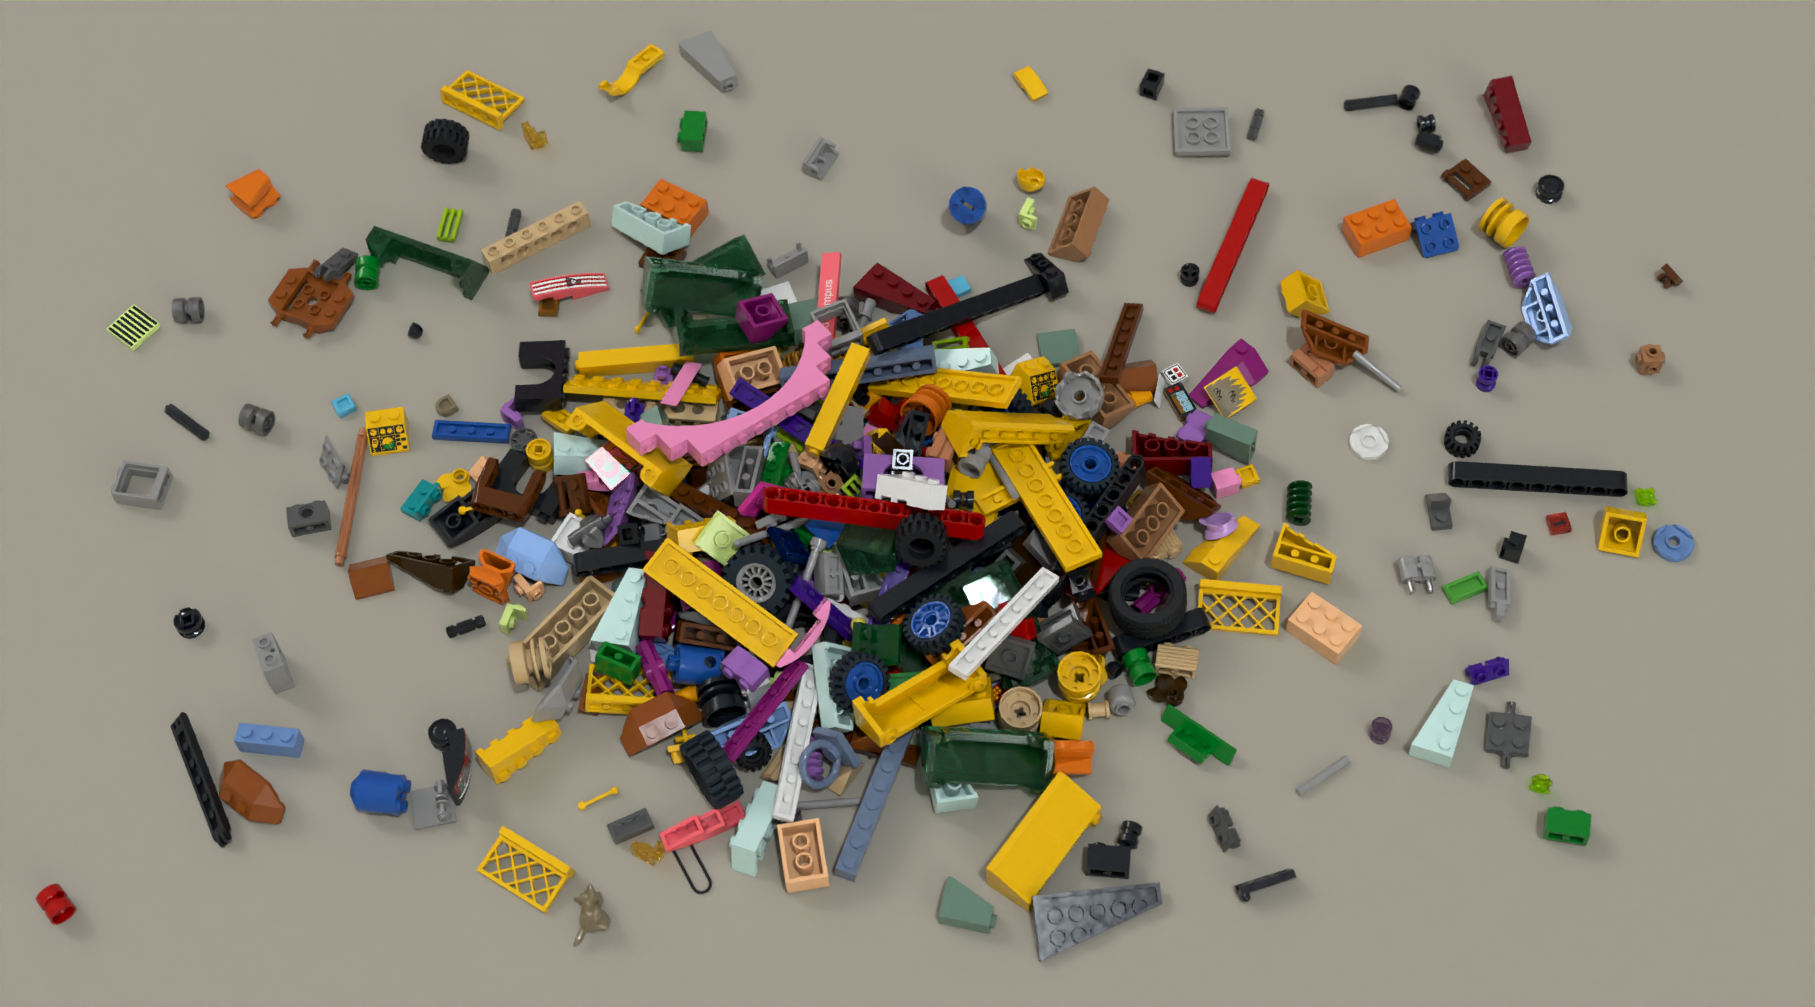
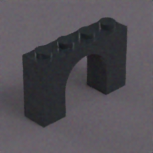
[514,340,571,412]
[491,448,569,525]

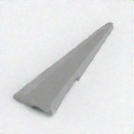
[626,484,704,525]

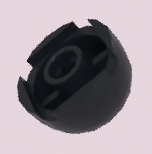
[819,443,859,481]

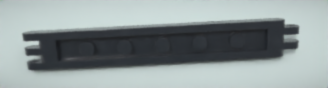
[170,712,232,847]

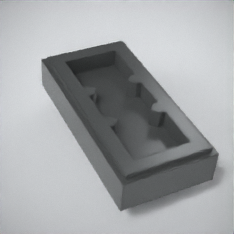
[607,807,654,845]

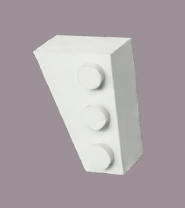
[875,471,948,510]

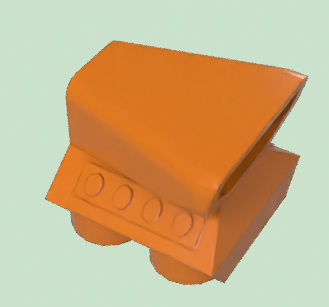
[225,169,281,219]
[467,549,516,605]
[1043,740,1095,775]

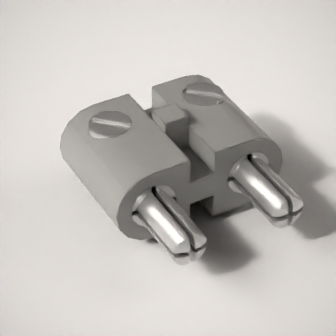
[1397,555,1436,594]

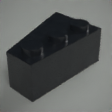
[880,409,930,457]

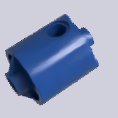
[949,186,987,225]
[667,643,725,686]
[350,769,411,816]

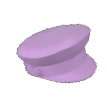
[1199,512,1238,540]

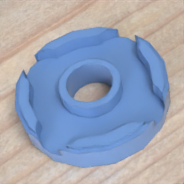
[1652,524,1694,562]

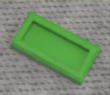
[1442,571,1488,605]

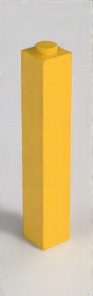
[575,342,695,378]
[805,342,871,458]

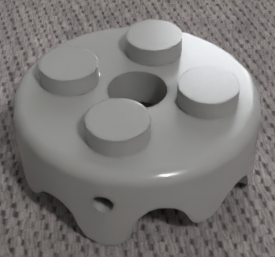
[1055,371,1105,421]

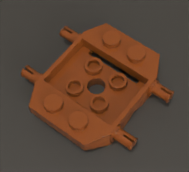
[268,259,355,339]

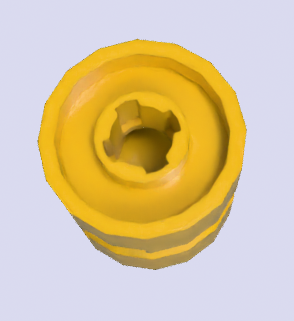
[526,438,553,473]

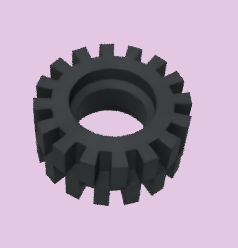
[1444,420,1482,458]
[736,731,772,771]

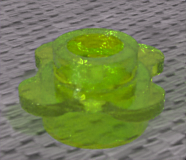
[1635,487,1657,507]
[1529,774,1552,795]

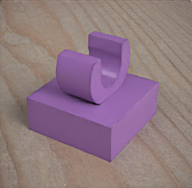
[653,365,675,384]
[849,435,872,458]
[1104,506,1133,535]

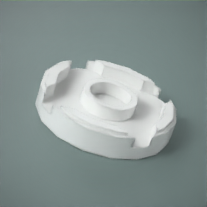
[1349,424,1389,461]

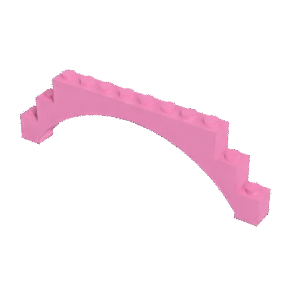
[626,320,832,467]

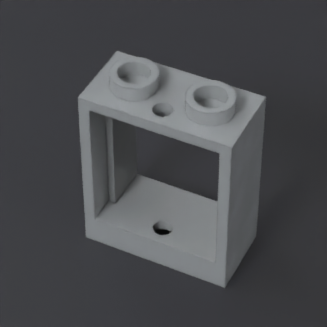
[810,299,864,357]
[111,461,173,510]
[252,632,295,694]

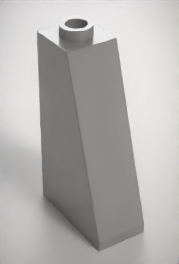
[679,31,738,93]

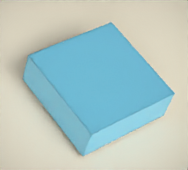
[948,275,971,298]
[331,393,357,419]

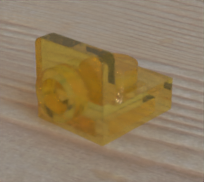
[521,121,548,150]
[630,840,665,866]

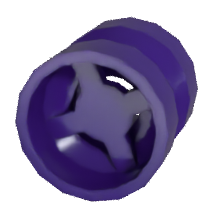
[1476,366,1498,392]

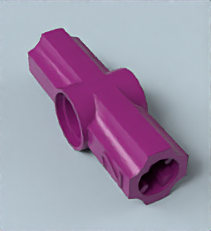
[1131,568,1186,614]
[635,639,675,696]

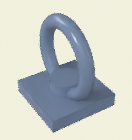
[799,727,861,789]

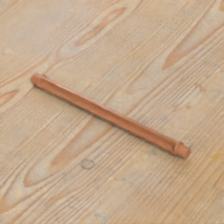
[334,427,368,567]

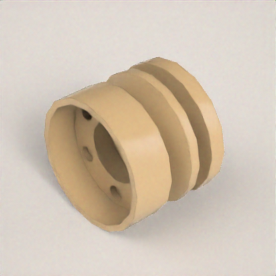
[509,636,553,685]
[998,686,1043,739]

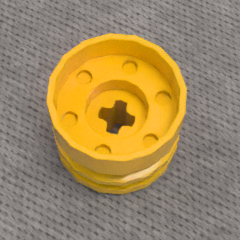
[1479,197,1530,248]
[1057,651,1101,704]

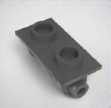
[1208,805,1241,853]

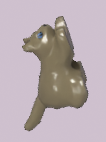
[574,884,611,947]

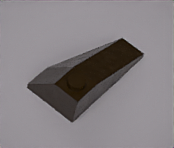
[386,550,476,593]

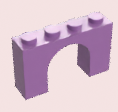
[861,453,945,500]

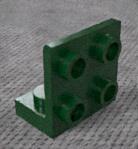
[852,622,902,666]

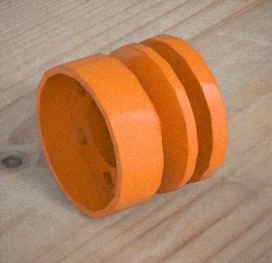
[900,384,952,436]

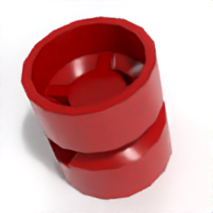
[36,884,76,925]

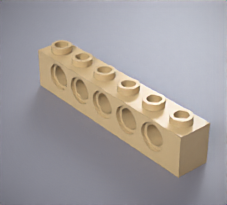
[481,201,591,275]
[603,396,720,426]

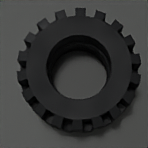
[421,119,470,164]
[895,512,947,568]

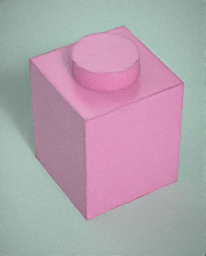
[1211,467,1241,499]

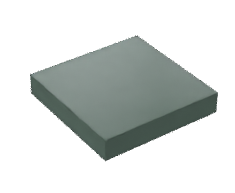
[1037,329,1080,367]

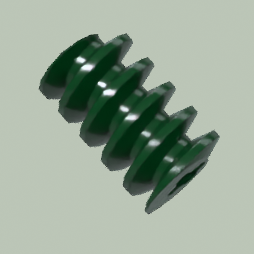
[1286,480,1312,526]

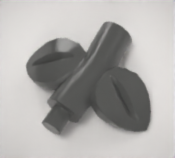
[567,513,613,549]

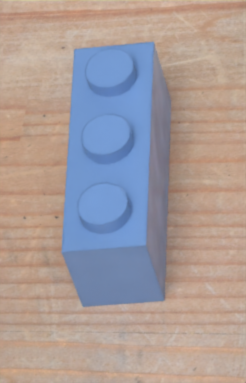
[234,723,305,758]

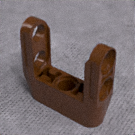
[470,457,546,522]

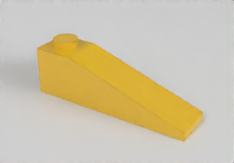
[1183,515,1260,580]

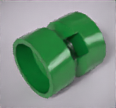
[354,255,380,290]
[1122,648,1157,686]

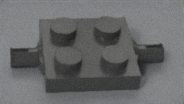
[1485,701,1532,769]

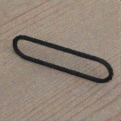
[672,845,712,894]

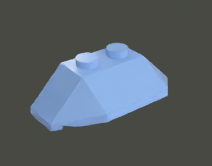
[1521,272,1572,345]
[495,527,570,586]
[711,701,792,756]

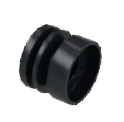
[696,675,747,727]

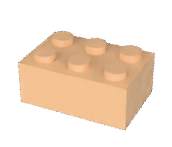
[717,346,783,401]
[1286,592,1362,665]
[777,818,830,893]

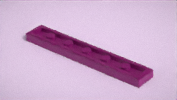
[722,660,809,763]

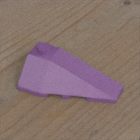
[603,471,639,546]

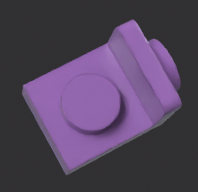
[500,398,525,430]

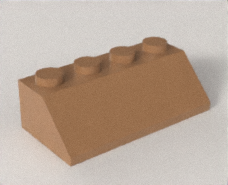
[1047,186,1109,262]
[1057,350,1136,429]
[1106,482,1185,561]

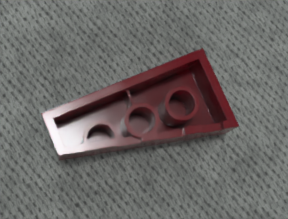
[1483,76,1532,154]
[853,262,936,315]
[1131,430,1213,475]
[638,551,677,642]

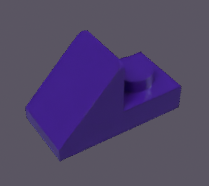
[1189,457,1211,488]

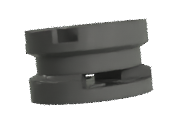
[510,428,538,458]

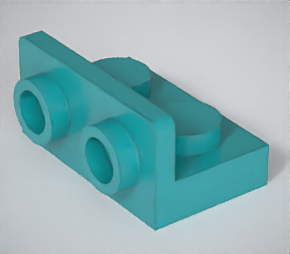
[400,479,443,522]

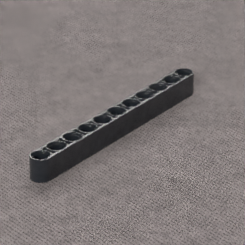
[866,274,1046,356]
[573,520,792,577]

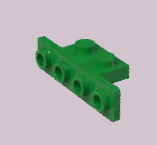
[761,442,793,512]
[1161,704,1237,766]

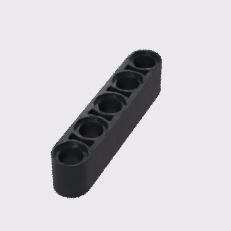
[1112,608,1212,661]

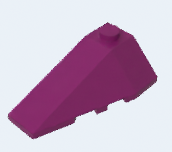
[1189,338,1269,409]

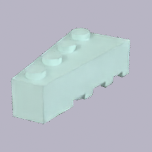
[611,201,691,255]
[934,348,999,374]
[553,432,608,475]
[590,568,647,653]
[812,641,854,733]
[1408,679,1474,768]
[919,726,979,814]
[729,780,778,877]

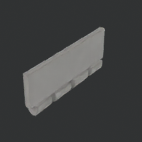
[834,406,864,483]

